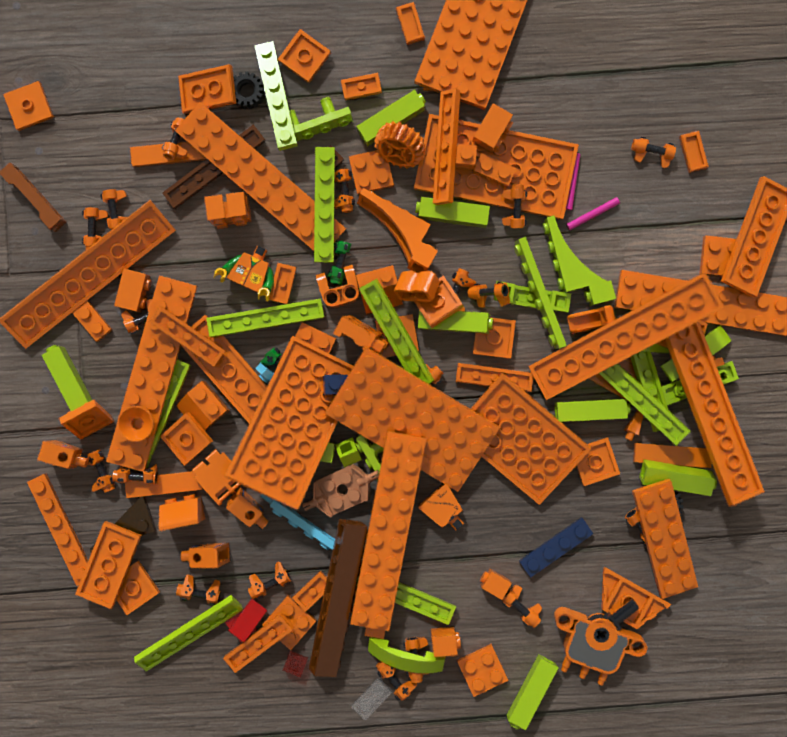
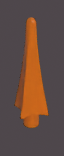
[624,409,644,441]

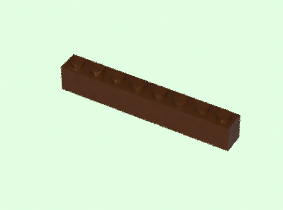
[308,519,368,677]

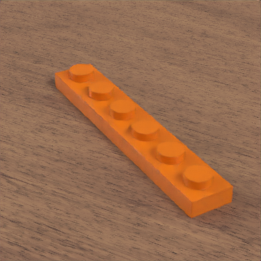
[433,88,460,205]
[27,473,88,586]

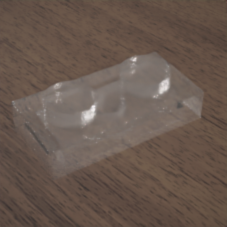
[351,677,392,721]

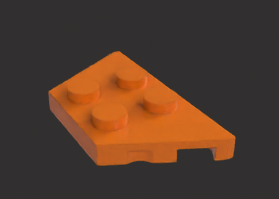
[601,566,671,629]

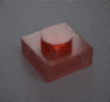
[283,651,308,677]

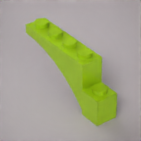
[542,216,616,306]

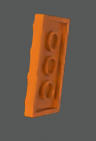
[75,521,142,609]

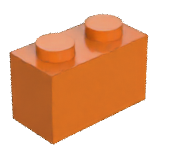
[472,103,514,152]
[114,268,151,313]
[431,626,461,657]

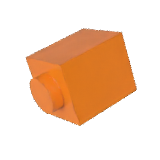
[455,144,477,170]
[480,569,512,600]

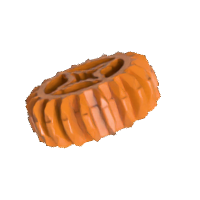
[374,121,426,169]

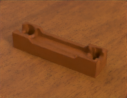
[0,163,67,232]

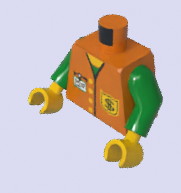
[214,246,274,301]

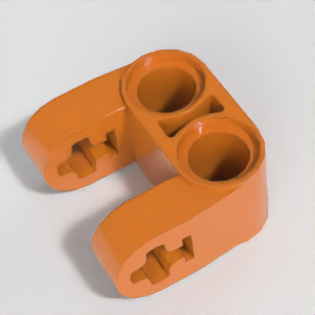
[316,265,359,308]

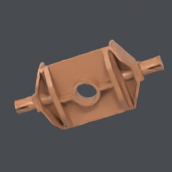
[303,464,379,517]

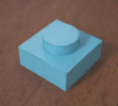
[256,363,274,383]

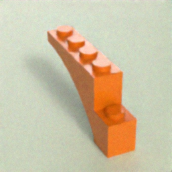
[357,188,438,273]

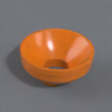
[117,406,154,442]

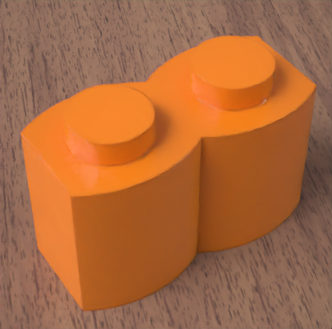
[394,270,440,302]

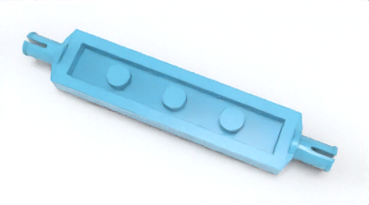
[260,494,335,550]

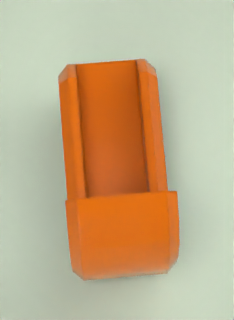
[567,305,616,334]

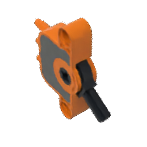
[554,599,647,686]

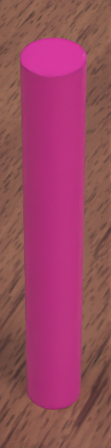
[566,153,581,211]
[566,197,620,231]

